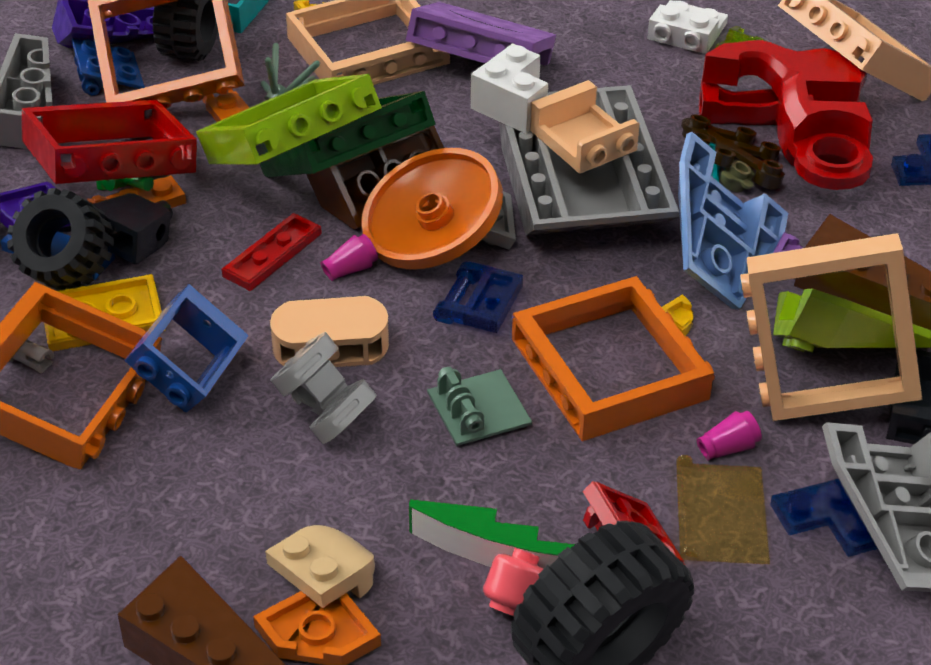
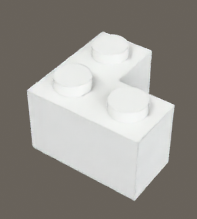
[471,43,548,134]

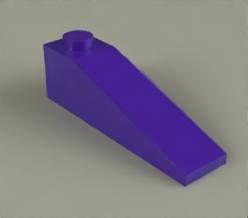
[52,0,154,48]

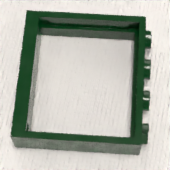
[256,91,436,177]

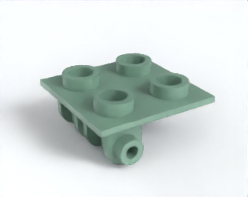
[427,367,532,446]

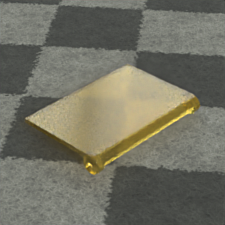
[676,455,770,564]

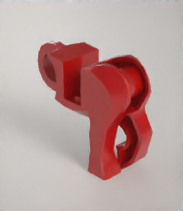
[698,40,873,190]

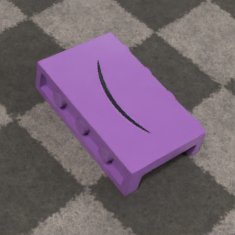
[406,2,556,66]

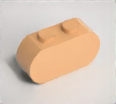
[270,296,389,367]

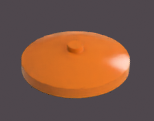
[361,148,503,269]

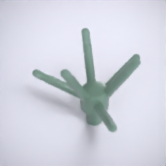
[261,43,320,101]

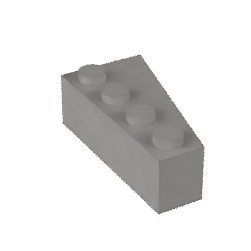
[0,33,52,149]

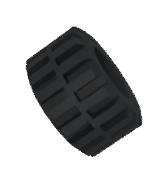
[153,0,218,61]
[7,188,114,290]

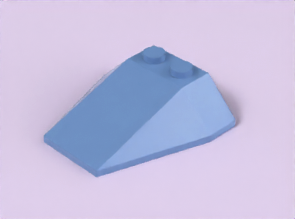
[678,132,789,310]

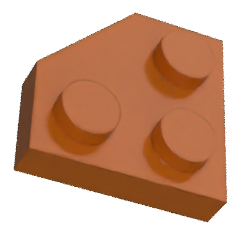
[253,591,381,665]

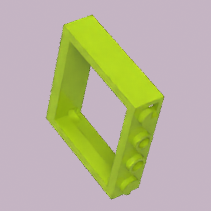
[196,74,382,164]

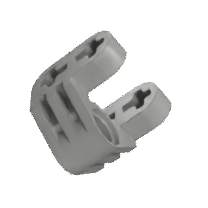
[270,332,377,444]

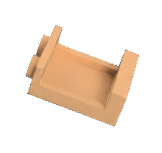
[530,80,640,174]

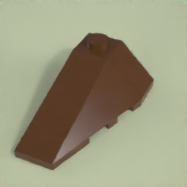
[306,126,444,229]

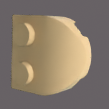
[265,525,375,608]

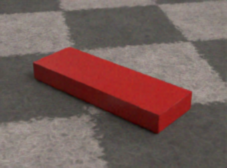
[221,213,322,291]

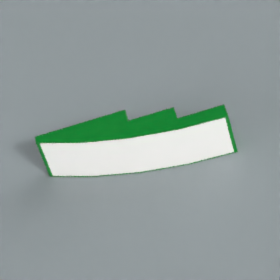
[409,499,575,568]

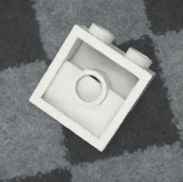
[647,0,728,54]

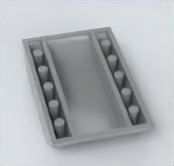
[499,85,679,236]

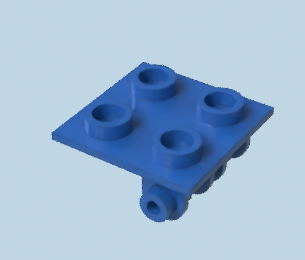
[71,38,145,96]

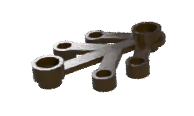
[681,114,785,189]

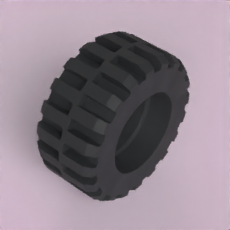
[511,521,694,665]

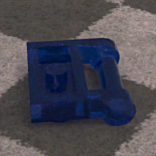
[433,261,523,333]

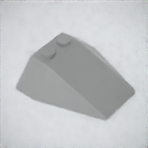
[822,422,931,592]

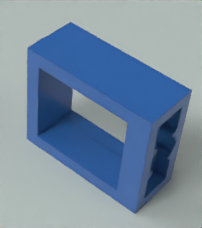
[124,284,249,412]

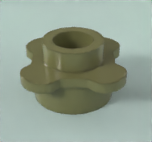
[720,160,755,192]

